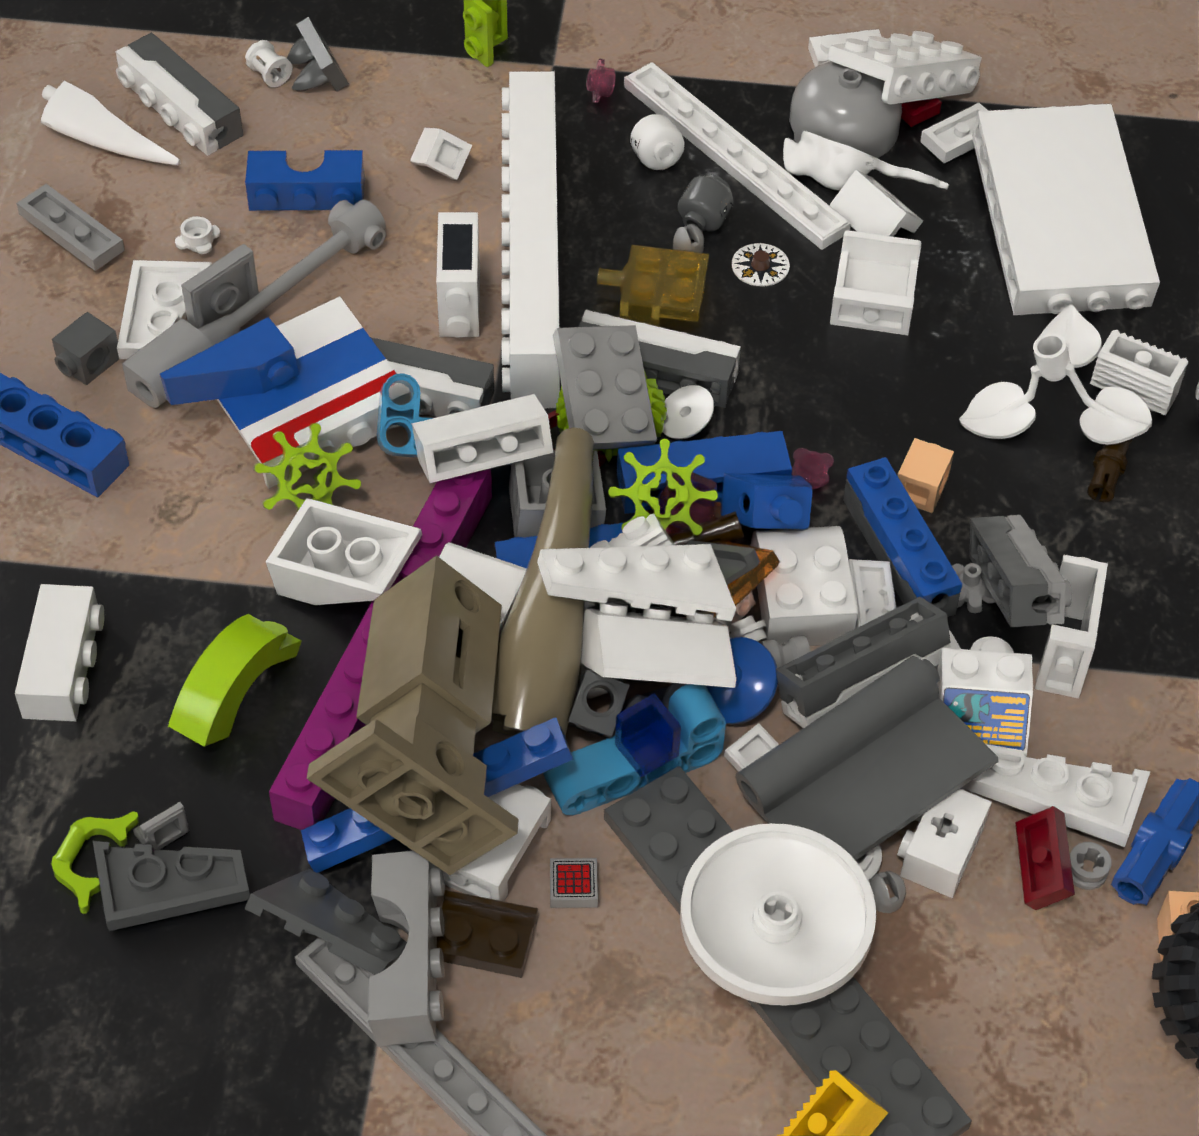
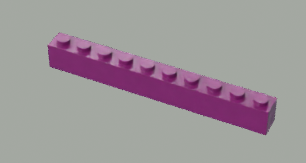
[269,468,492,830]

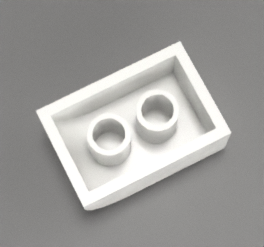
[751,526,858,646]

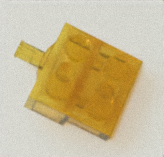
[597,245,709,327]

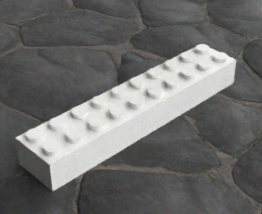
[502,71,560,408]

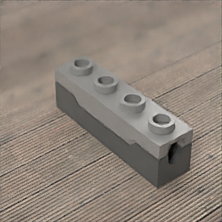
[969,515,1072,627]

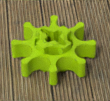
[253,423,361,512]
[608,439,718,536]

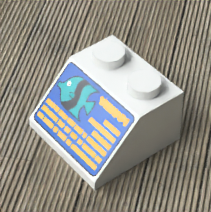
[937,648,1033,757]

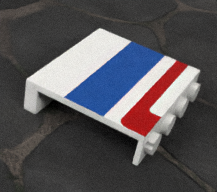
[209,296,411,489]

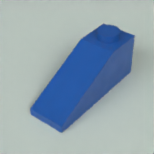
[160,317,299,405]

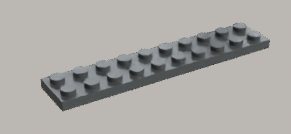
[604,766,972,1136]

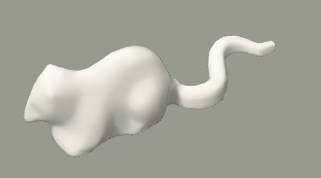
[783,131,949,191]

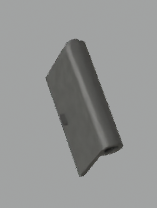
[735,656,998,861]

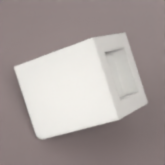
[410,128,472,180]

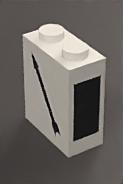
[436,212,480,338]

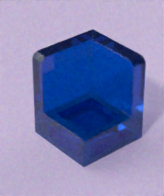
[615,694,681,778]

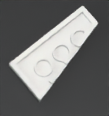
[537,544,736,621]
[962,744,1150,847]

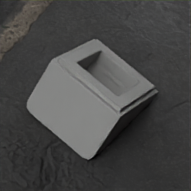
[133,802,189,850]

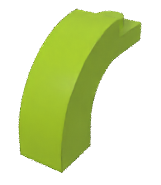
[168,614,302,747]

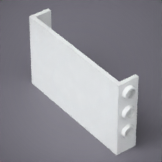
[972,104,1160,315]

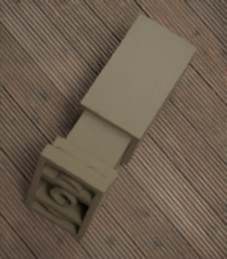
[307,555,519,875]

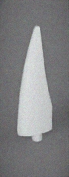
[41,80,181,166]

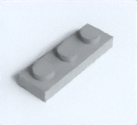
[16,184,125,271]

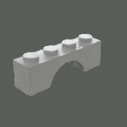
[368,851,445,1047]

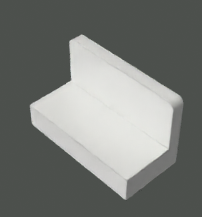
[830,170,923,237]

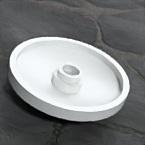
[680,823,876,1006]

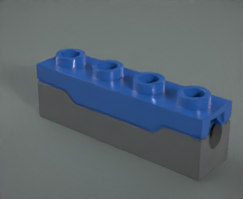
[843,457,962,617]

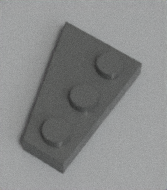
[93,841,250,931]
[245,869,407,975]

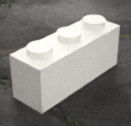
[412,394,553,483]
[15,584,104,722]

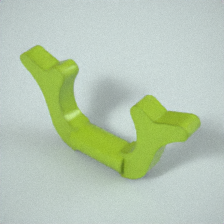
[51,811,139,914]

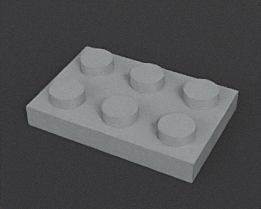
[553,325,657,450]

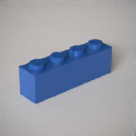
[617,431,792,514]

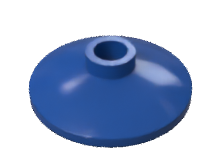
[706,637,778,724]

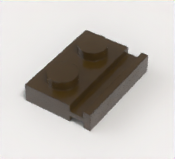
[437,890,538,978]

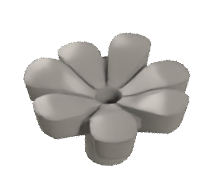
[952,563,995,613]

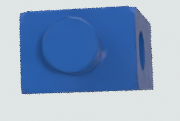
[721,473,812,529]

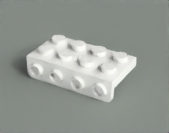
[827,31,982,105]

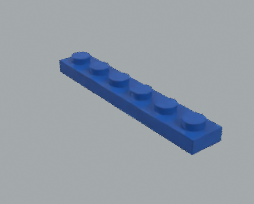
[301,717,573,873]

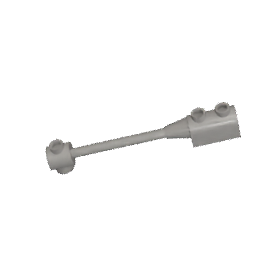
[122,200,386,408]

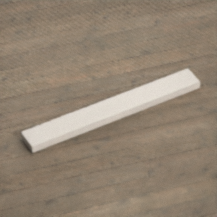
[624,62,851,250]

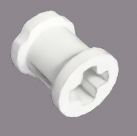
[245,40,293,87]

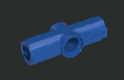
[1111,778,1199,905]

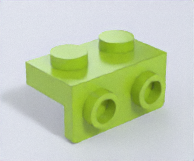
[463,0,508,67]

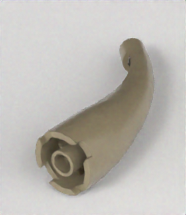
[491,427,594,737]

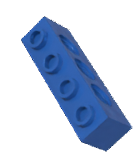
[0,373,130,498]

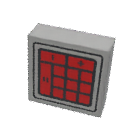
[550,858,598,908]

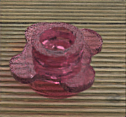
[586,59,615,103]
[792,448,834,489]

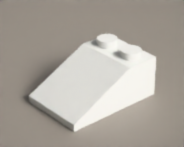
[266,498,422,605]

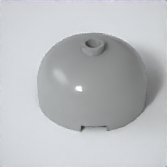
[789,61,902,158]

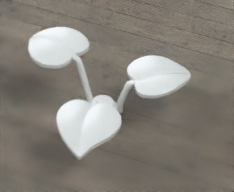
[959,304,1152,445]

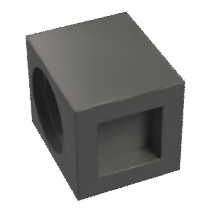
[52,312,119,385]
[568,670,630,739]

